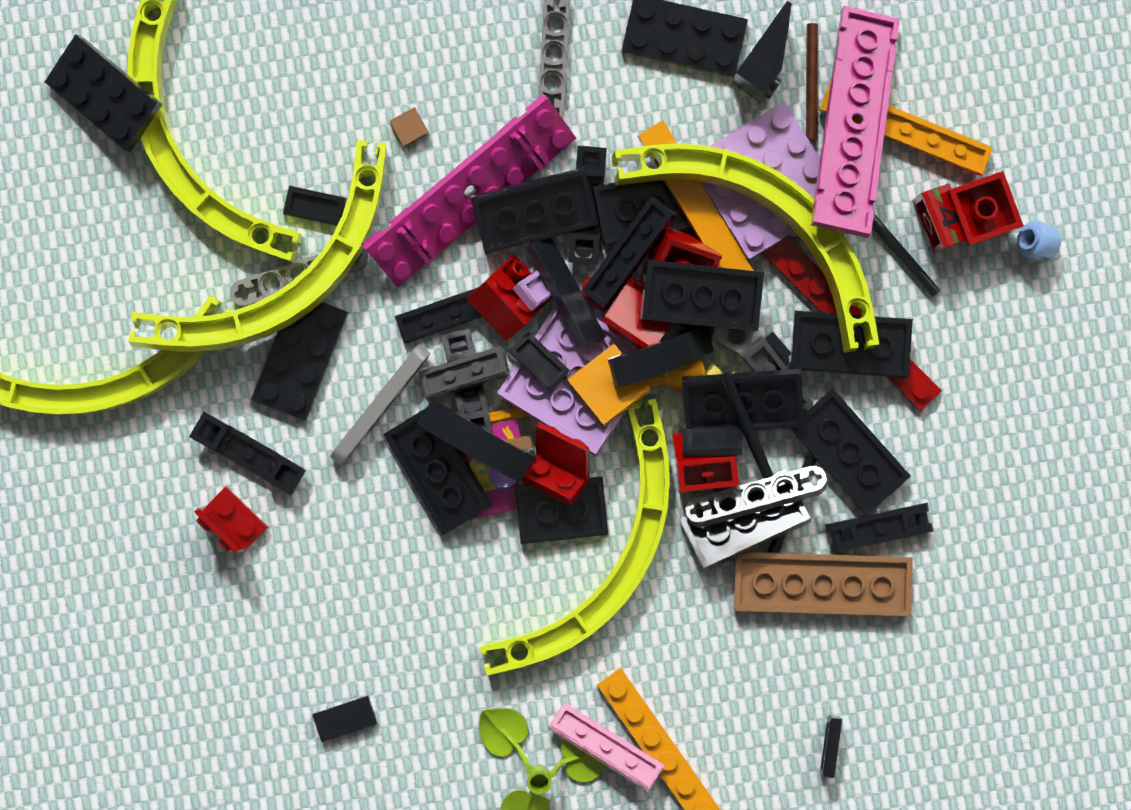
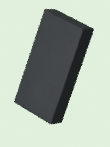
[283,185,347,226]
[508,331,571,393]
[682,427,743,457]
[312,695,378,742]
[820,715,842,778]

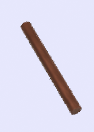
[806,23,818,141]

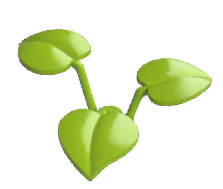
[479,708,607,810]

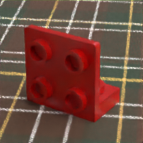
[522,422,589,506]
[194,486,269,554]

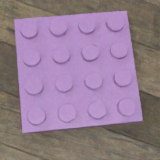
[701,102,820,260]
[497,304,647,457]

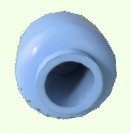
[1017,221,1061,261]

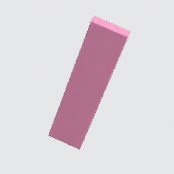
[548,702,664,792]

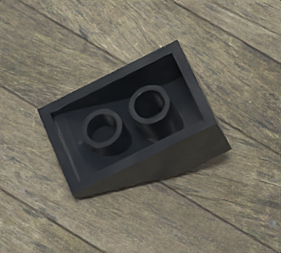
[732,1,792,103]

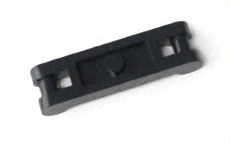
[825,502,934,553]

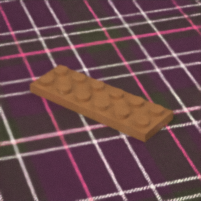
[733,552,913,616]

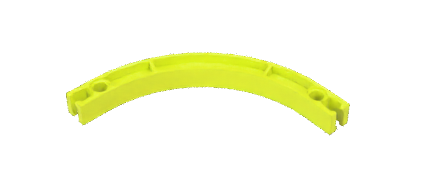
[128,0,303,263]
[128,140,387,352]
[611,143,879,353]
[0,295,232,415]
[480,398,670,676]

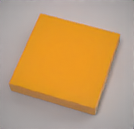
[567,344,651,427]

